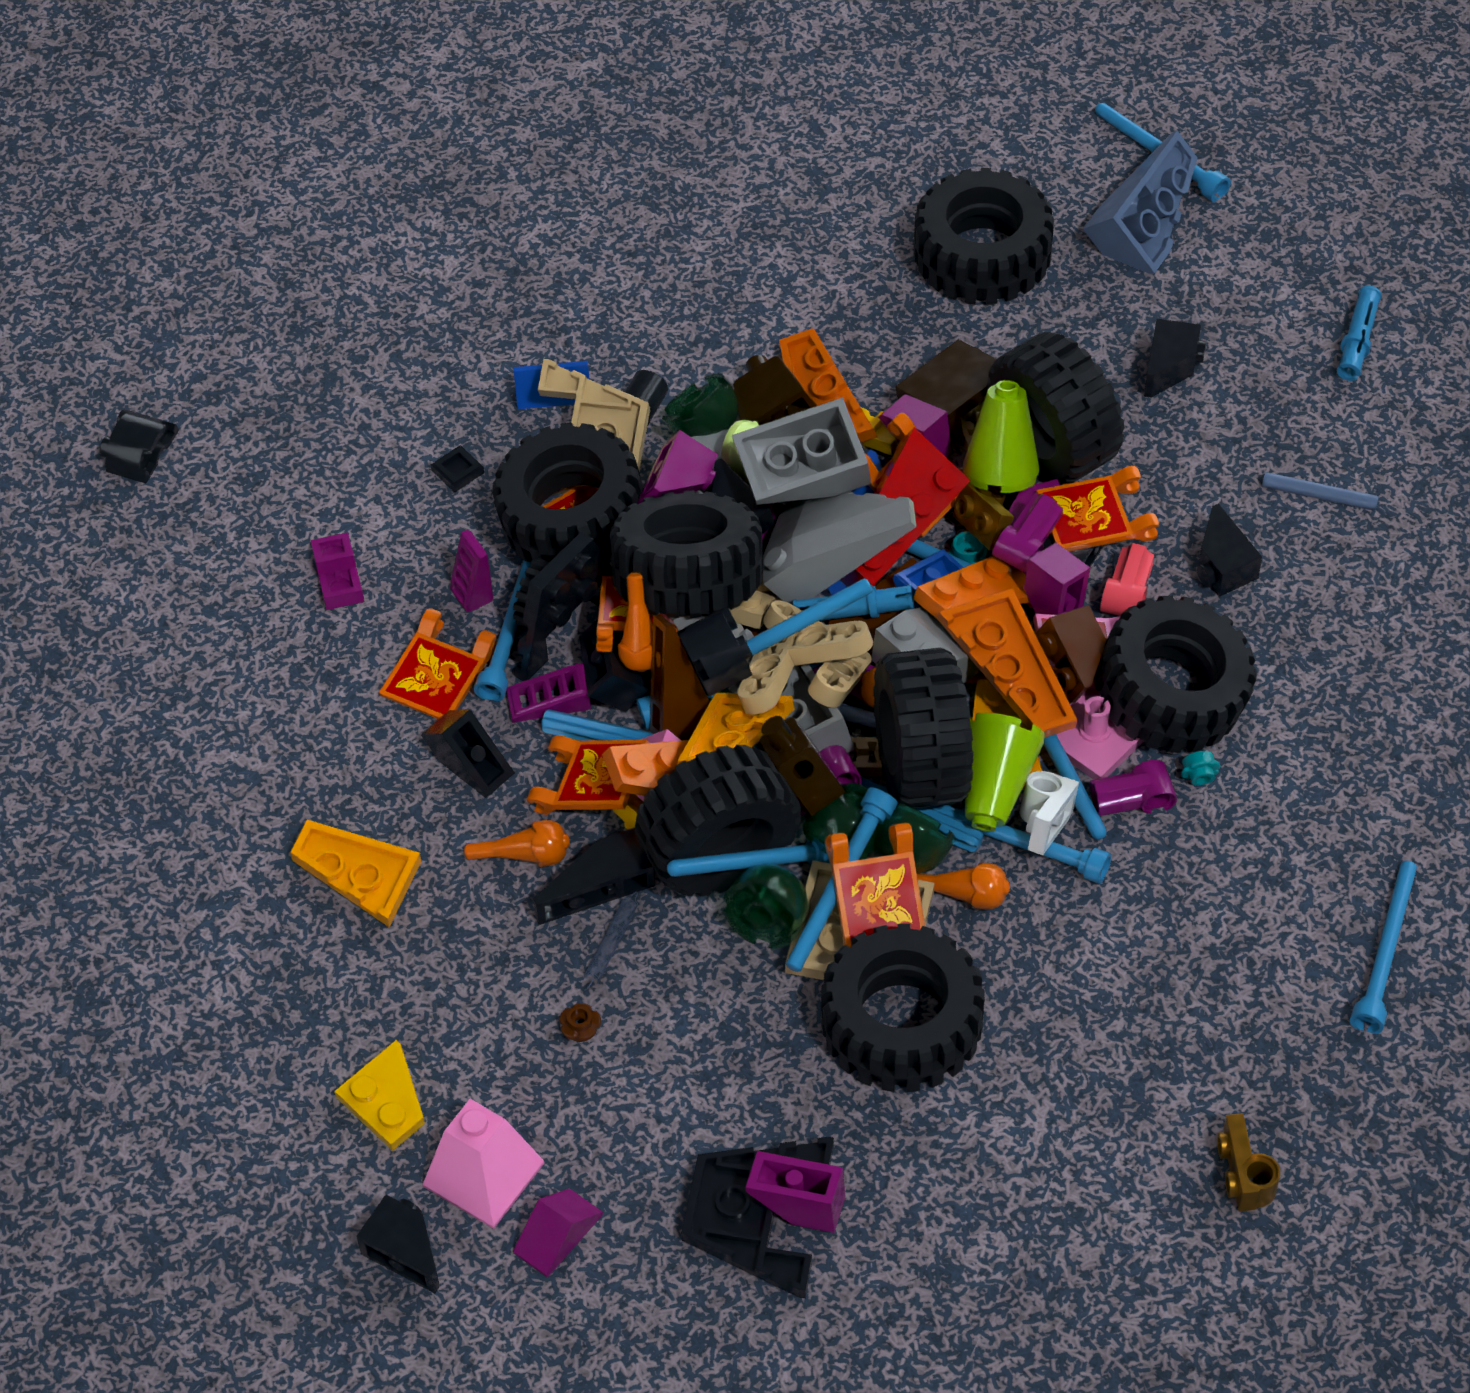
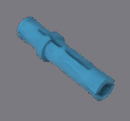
[1337,285,1382,381]
[793,584,914,621]

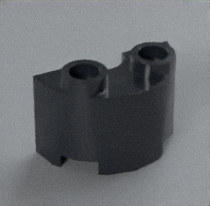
[99,409,179,484]
[677,606,753,696]

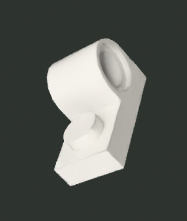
[1019,771,1079,855]

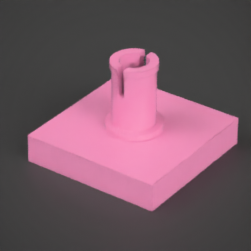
[1056,689,1144,780]

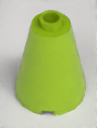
[963,380,1039,493]
[965,713,1045,832]

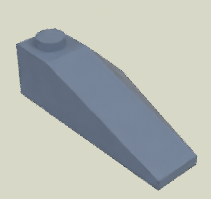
[1083,130,1197,274]

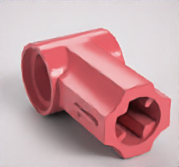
[1100,543,1154,616]

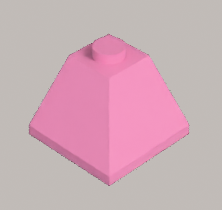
[423,1099,544,1229]

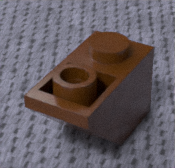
[1035,605,1106,704]

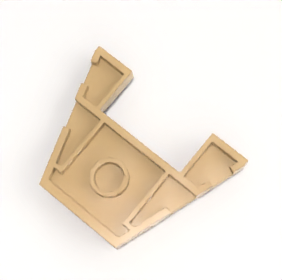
[538,359,650,495]

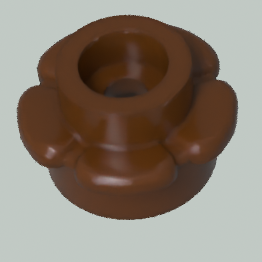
[559,1003,601,1042]

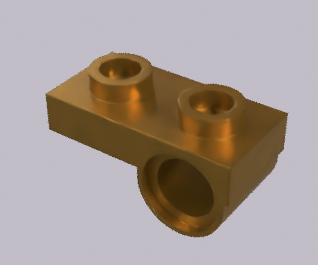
[952,483,1014,551]
[1217,1113,1280,1212]

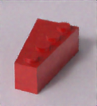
[840,427,971,587]

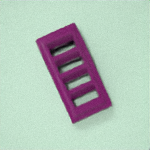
[450,529,494,612]
[506,663,591,723]

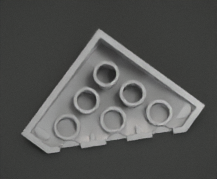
[763,491,916,605]

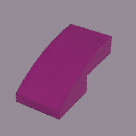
[310,532,365,610]

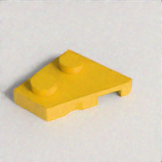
[334,1040,425,1151]

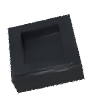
[431,445,484,493]

